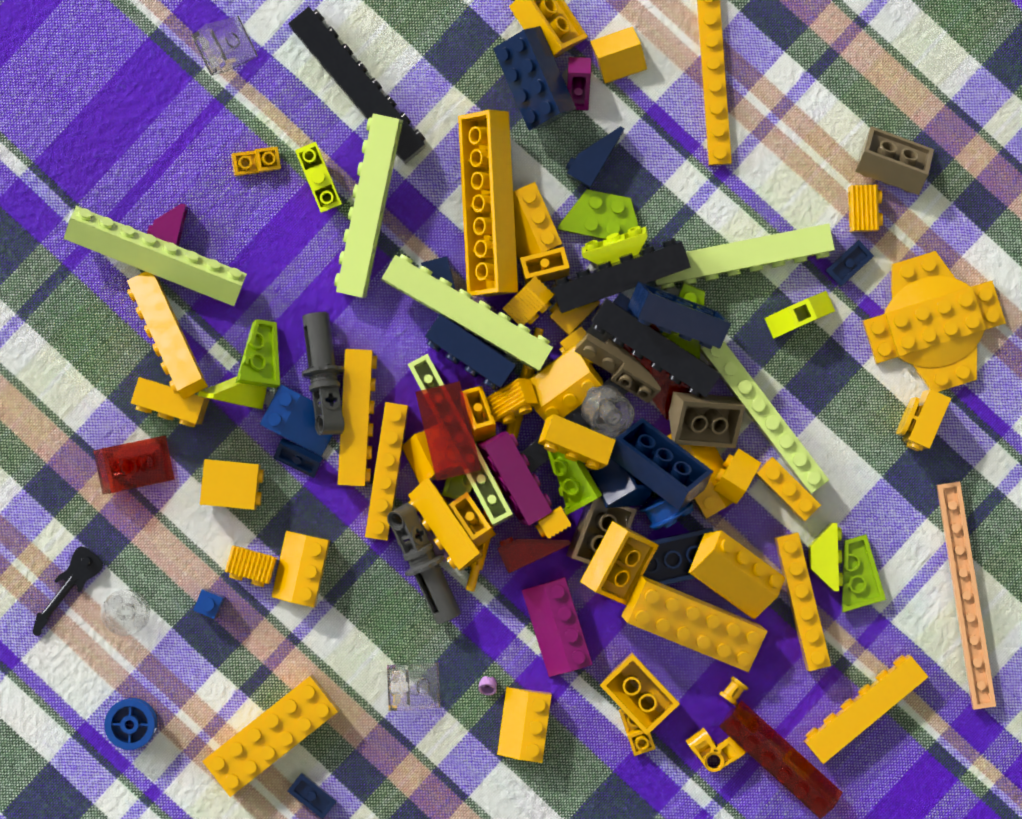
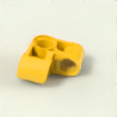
[685,728,747,772]

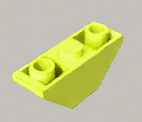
[295,141,342,213]
[582,226,648,265]
[764,291,835,339]
[808,523,843,591]

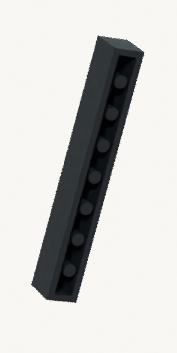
[288,7,426,164]

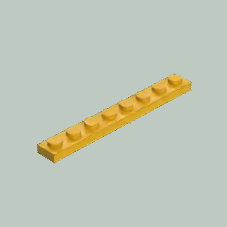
[697,0,732,166]

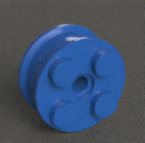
[639,495,694,531]
[104,698,158,750]

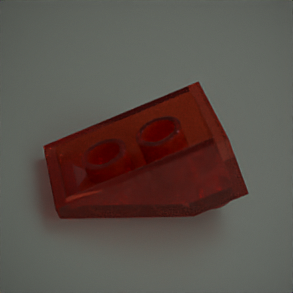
[93,435,175,494]
[497,536,571,573]

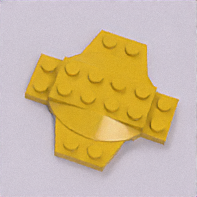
[862,251,1006,392]

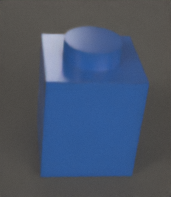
[193,589,226,619]

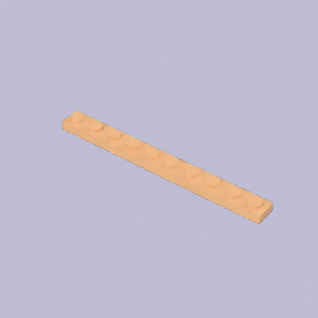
[936,481,996,710]

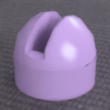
[478,676,497,695]

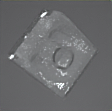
[192,16,258,76]
[387,662,440,711]

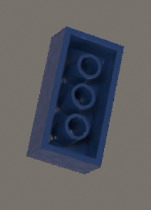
[493,26,576,131]
[628,281,731,349]
[425,314,516,390]
[610,418,713,511]
[643,527,714,585]

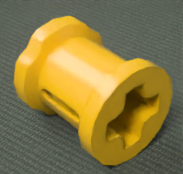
[719,676,749,706]

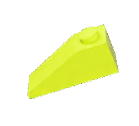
[198,377,267,410]

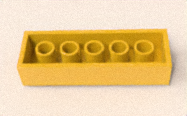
[621,575,768,672]
[202,675,340,797]

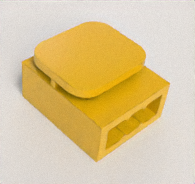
[896,389,951,452]
[200,459,264,510]

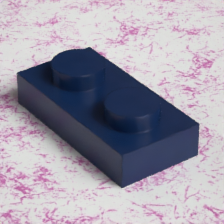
[825,240,874,287]
[274,438,323,478]
[287,773,337,819]

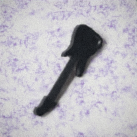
[33,546,103,636]

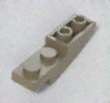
[575,333,661,403]

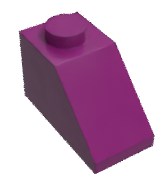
[567,57,591,110]
[147,203,188,246]

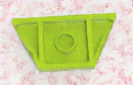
[557,189,638,240]

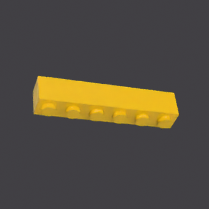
[127,271,208,399]
[338,349,377,486]
[365,402,409,541]
[774,532,831,671]
[804,655,928,764]

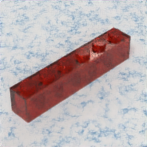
[719,700,843,819]

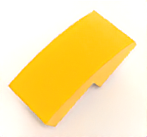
[231,147,281,177]
[619,709,656,756]

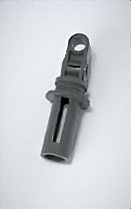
[302,312,344,435]
[387,503,461,624]

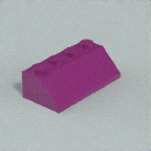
[476,432,552,526]
[522,577,593,677]

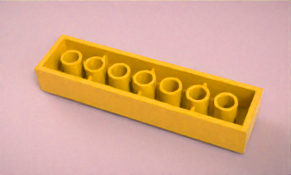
[458,110,518,297]

